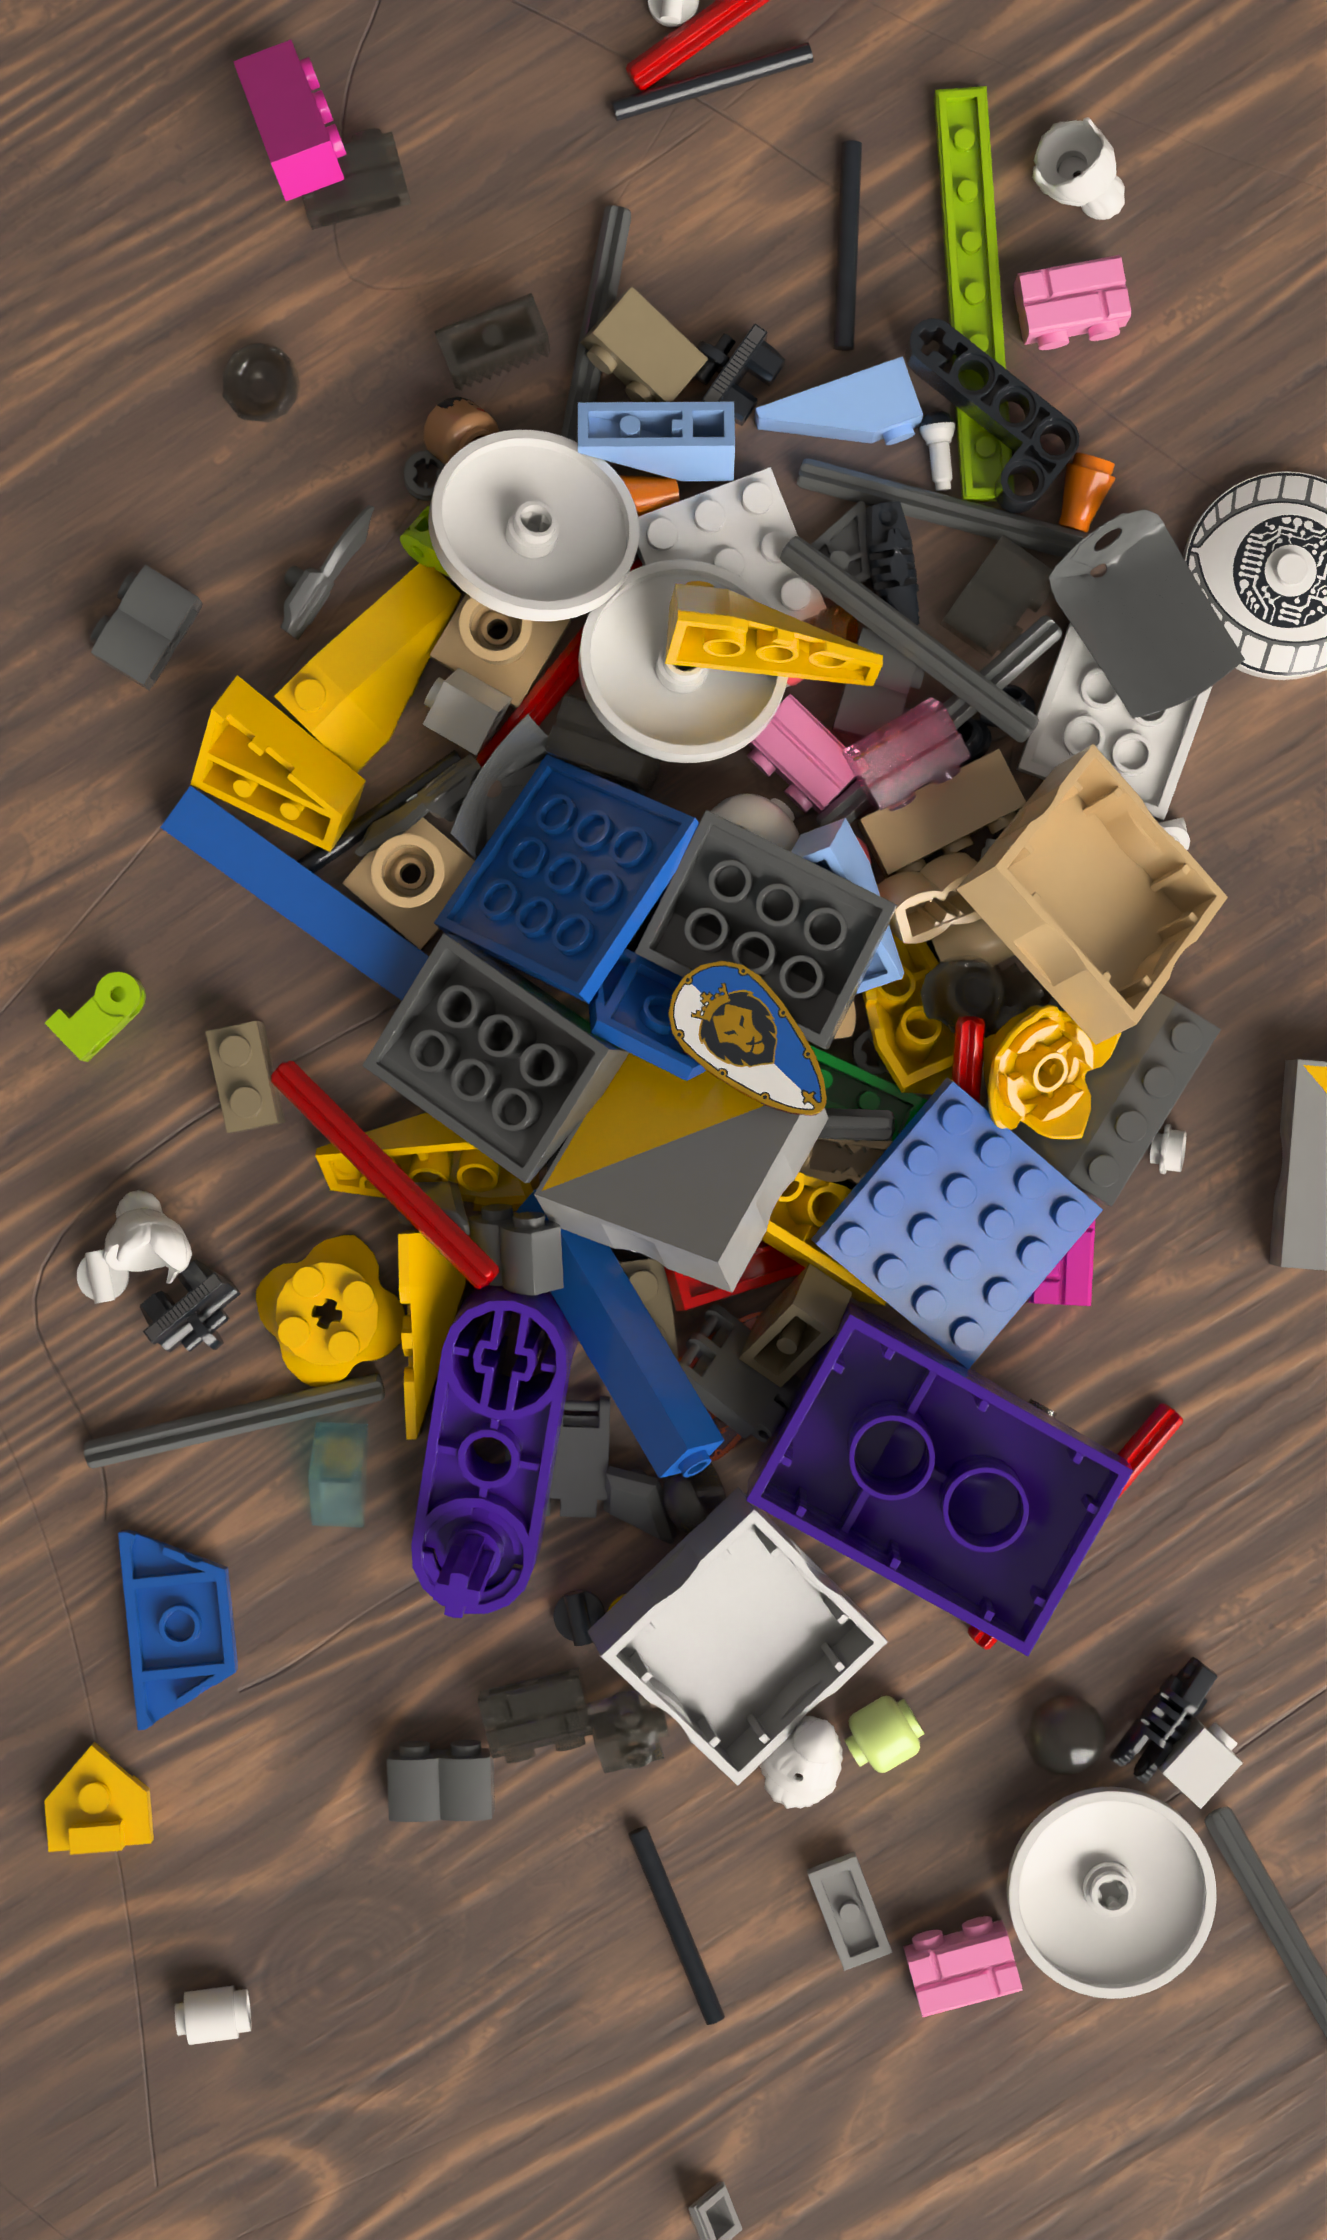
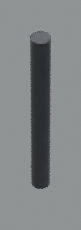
[611,42,813,121]
[834,140,862,351]
[297,750,461,874]
[628,1826,725,2025]

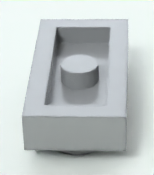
[807,1851,892,1971]

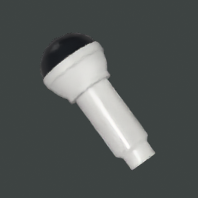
[919,411,956,491]

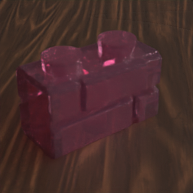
[842,697,970,811]

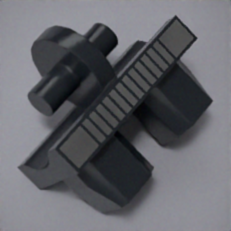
[694,324,785,426]
[140,1259,241,1353]

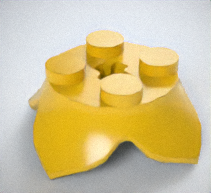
[983,1005,1121,1139]
[256,1235,405,1387]

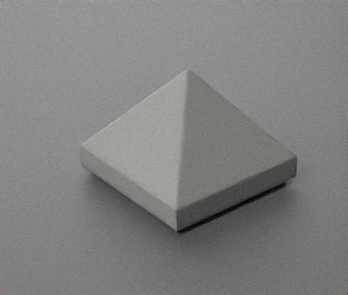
[688,2182,742,2240]

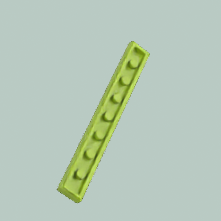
[934,86,1015,503]

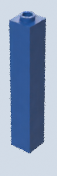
[160,785,429,1000]
[516,1189,725,1478]

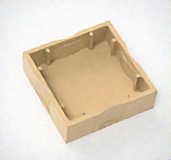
[956,744,1228,1045]

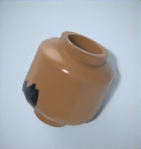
[423,396,500,465]

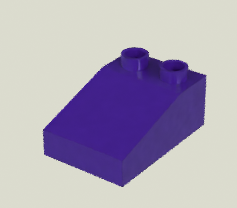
[746,1301,1134,1656]

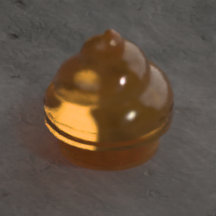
[808,605,858,644]

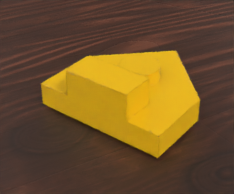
[44,1742,154,1855]

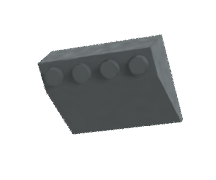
[635,810,898,1049]
[362,933,629,1183]
[984,993,1221,1207]

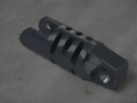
[866,501,920,626]
[1109,1657,1218,1784]

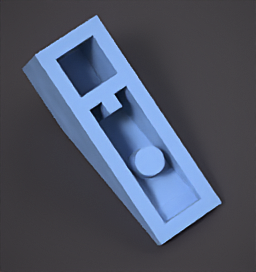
[754,356,923,445]
[578,402,735,481]
[791,818,904,994]

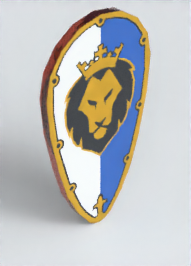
[669,961,827,1116]

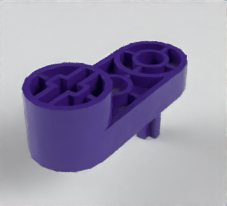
[411,1285,579,1618]

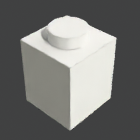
[423,668,512,756]
[1159,1718,1243,1809]

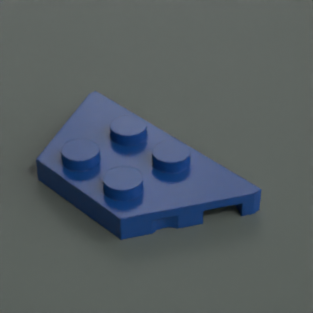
[588,948,707,1081]
[118,1529,238,1730]

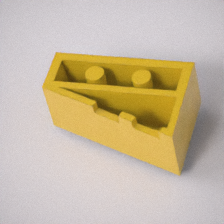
[190,675,366,852]

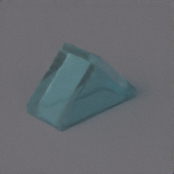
[308,1422,368,1527]

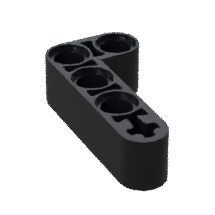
[905,318,1080,513]

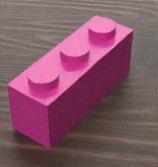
[233,40,347,201]

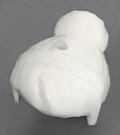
[1032,117,1125,220]
[104,1190,192,1284]
[759,1716,843,1809]

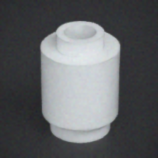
[175,1985,252,2045]

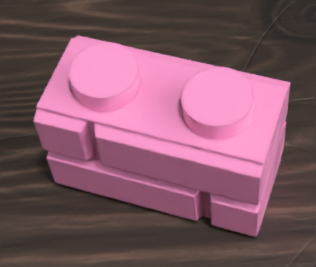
[1013,255,1131,350]
[747,694,865,814]
[903,1916,1023,2017]

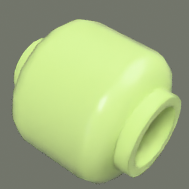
[845,1696,925,1773]

